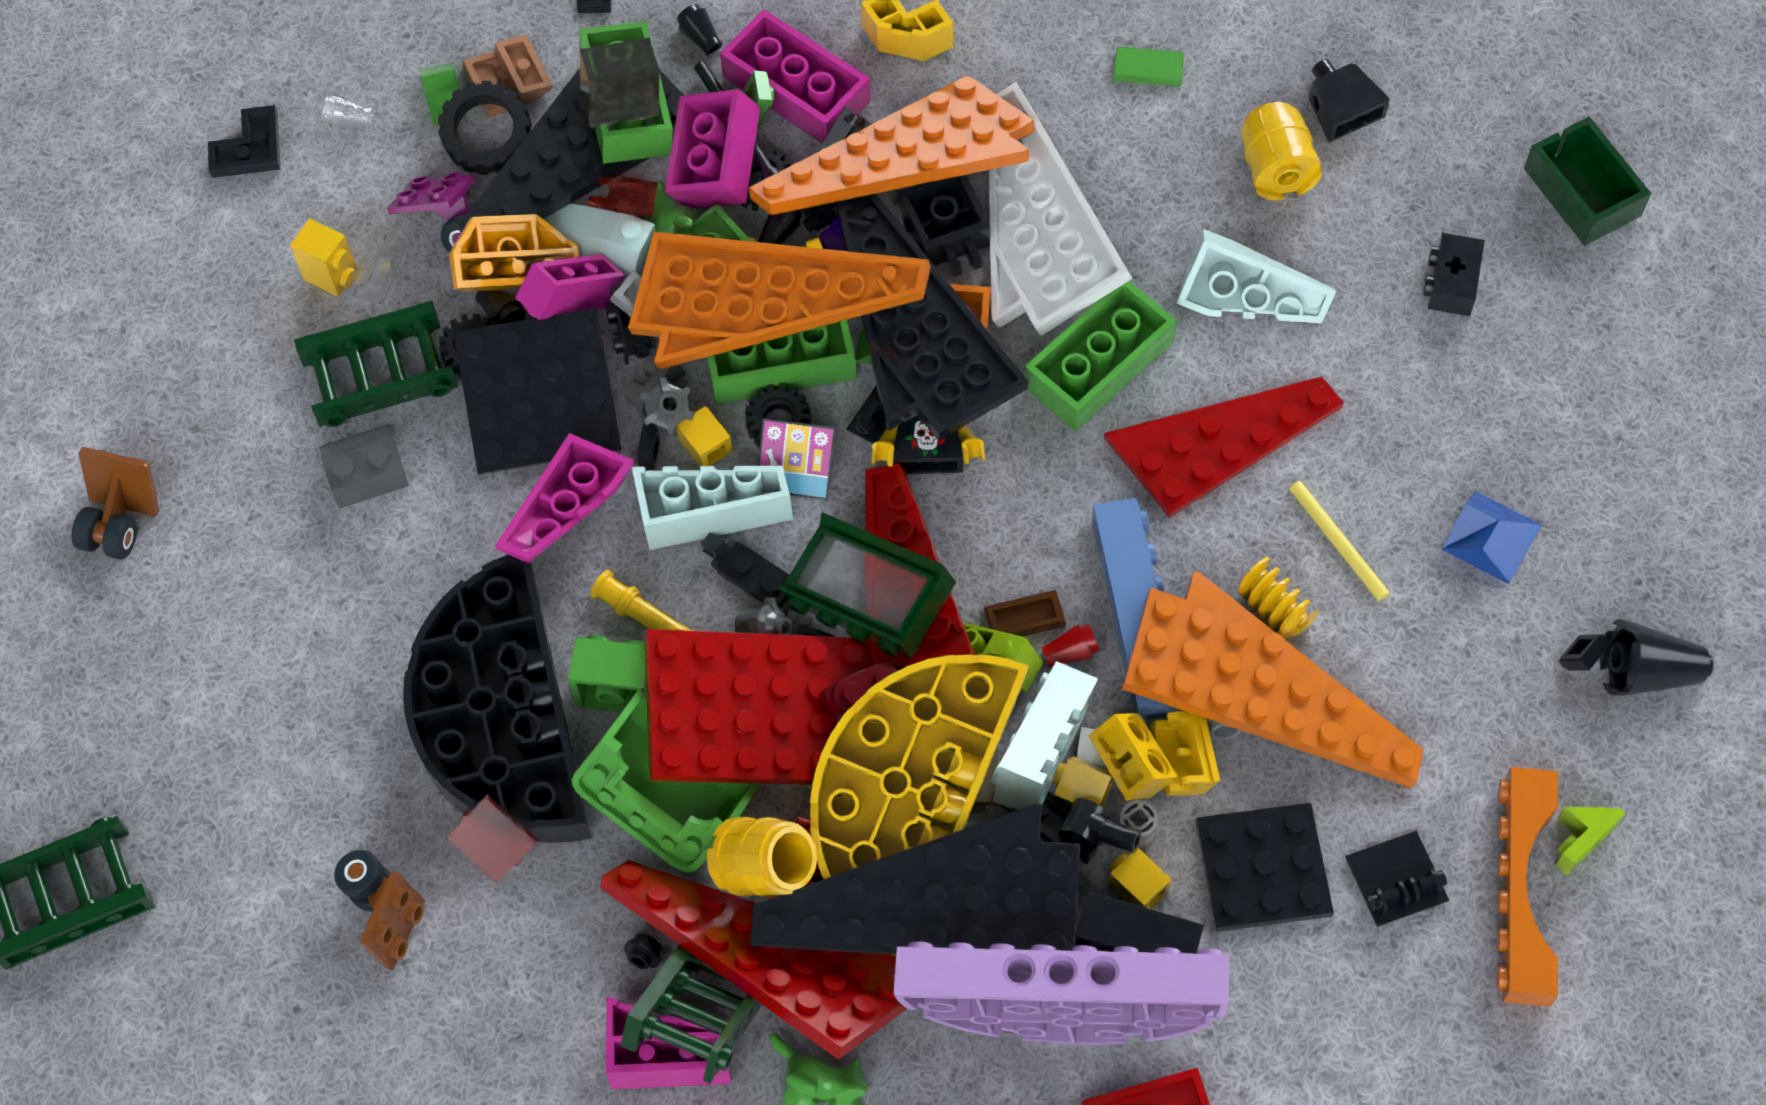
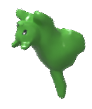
[636,181,699,234]
[770,1033,868,1105]

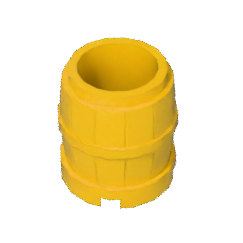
[1241,102,1322,201]
[706,817,817,898]

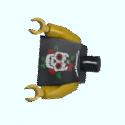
[871,415,986,474]

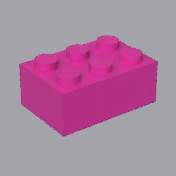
[665,89,760,209]

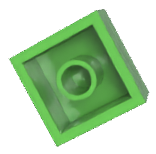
[568,635,646,713]

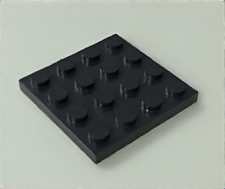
[453,308,622,475]

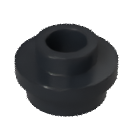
[624,933,663,970]

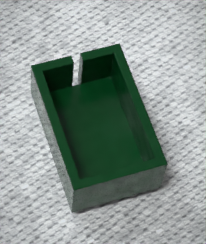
[1524,116,1652,246]

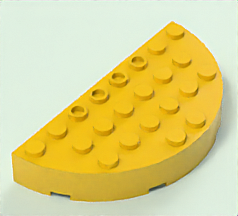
[810,654,1029,956]

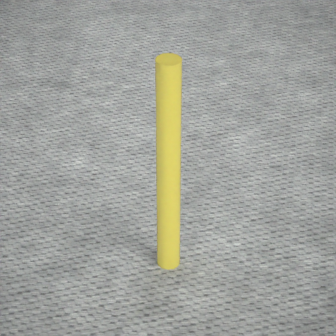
[1289,481,1390,602]

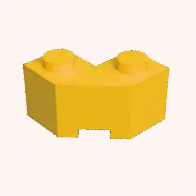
[861,0,954,61]

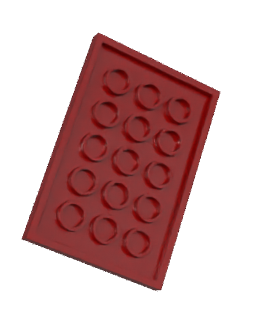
[644,629,870,785]

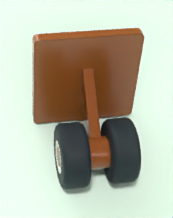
[71,447,159,559]
[334,850,425,971]

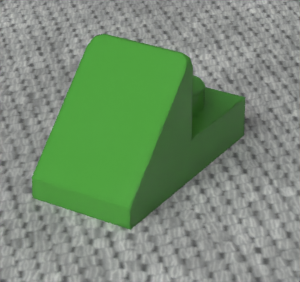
[420,62,467,126]

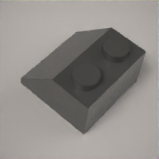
[319,424,409,509]

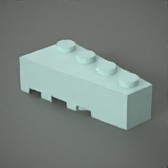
[632,466,793,551]
[990,661,1098,810]

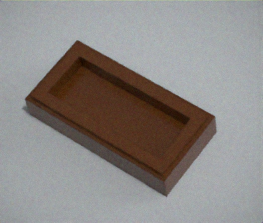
[984,590,1066,637]

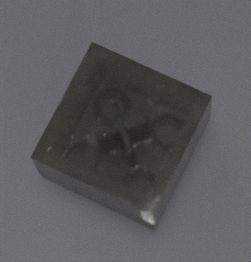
[580,38,660,127]

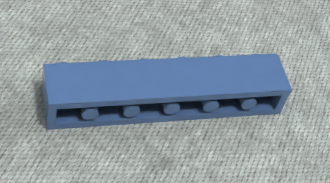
[1092,498,1181,720]

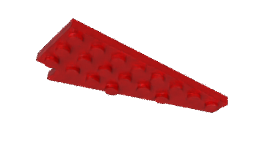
[600,860,907,1060]

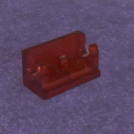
[588,176,658,217]

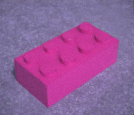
[720,9,871,144]

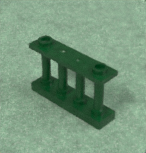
[294,300,458,427]
[0,816,155,970]
[620,945,762,1084]

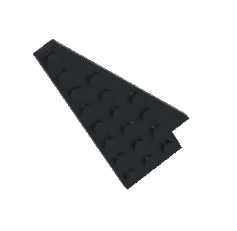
[459,66,685,233]
[835,194,1029,441]
[750,803,1080,955]

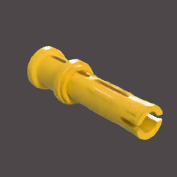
[590,569,694,631]

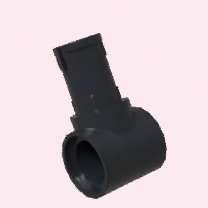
[1059,798,1141,853]

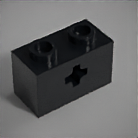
[1423,232,1485,316]

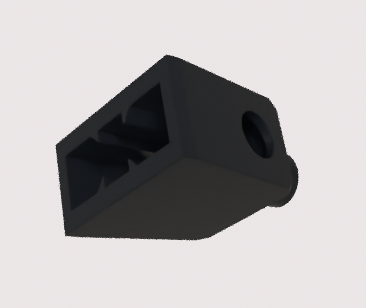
[1309,59,1390,142]

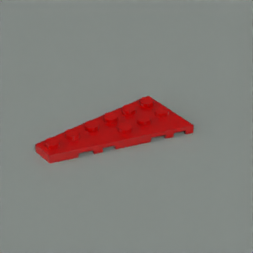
[1104,376,1344,518]
[865,463,975,671]

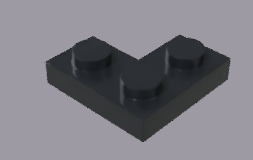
[208,105,281,178]

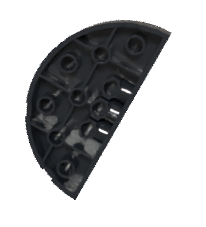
[403,554,591,843]

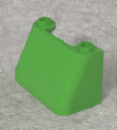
[572,688,760,873]

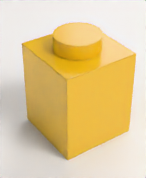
[676,406,733,467]
[1052,756,1114,808]
[1108,848,1172,909]

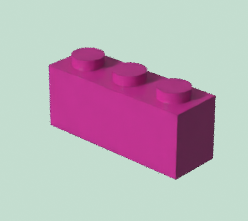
[515,254,626,320]

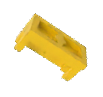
[1150,711,1221,796]

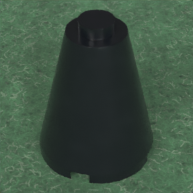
[1599,619,1714,696]

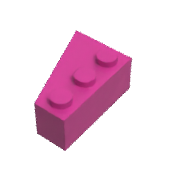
[606,996,731,1090]

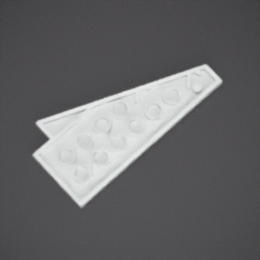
[989,82,1133,336]

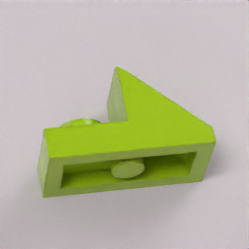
[1555,807,1626,876]

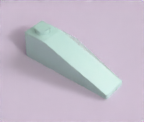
[543,203,656,286]
[1176,229,1336,323]

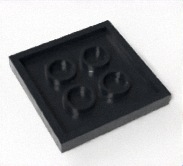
[1196,803,1334,932]

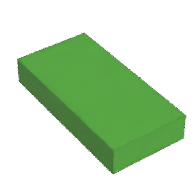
[1113,46,1184,87]

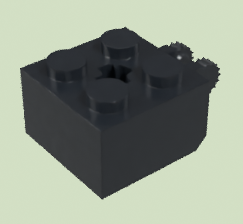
[898,175,990,277]

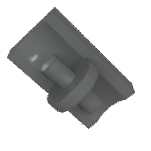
[623,353,688,419]

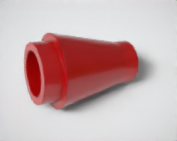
[1041,624,1100,668]

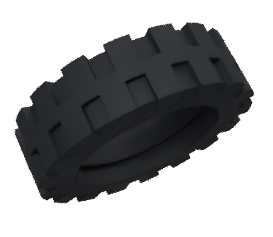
[438,80,532,175]

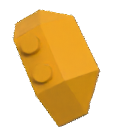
[449,214,579,292]

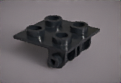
[1345,830,1449,927]

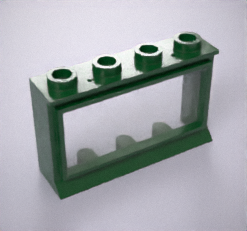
[778,512,956,659]

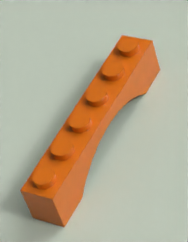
[1496,767,1558,1007]

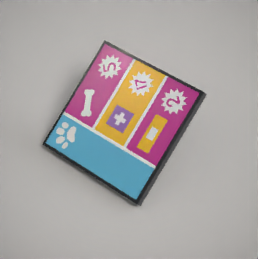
[758,418,836,500]

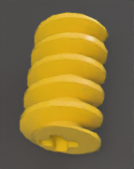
[1238,556,1319,640]

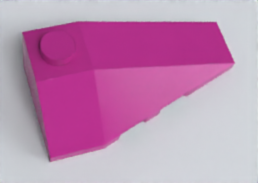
[495,433,634,563]

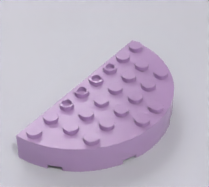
[894,942,1230,1045]

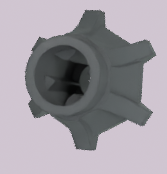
[639,377,695,435]
[735,597,792,635]

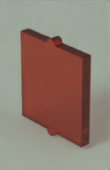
[445,795,538,883]

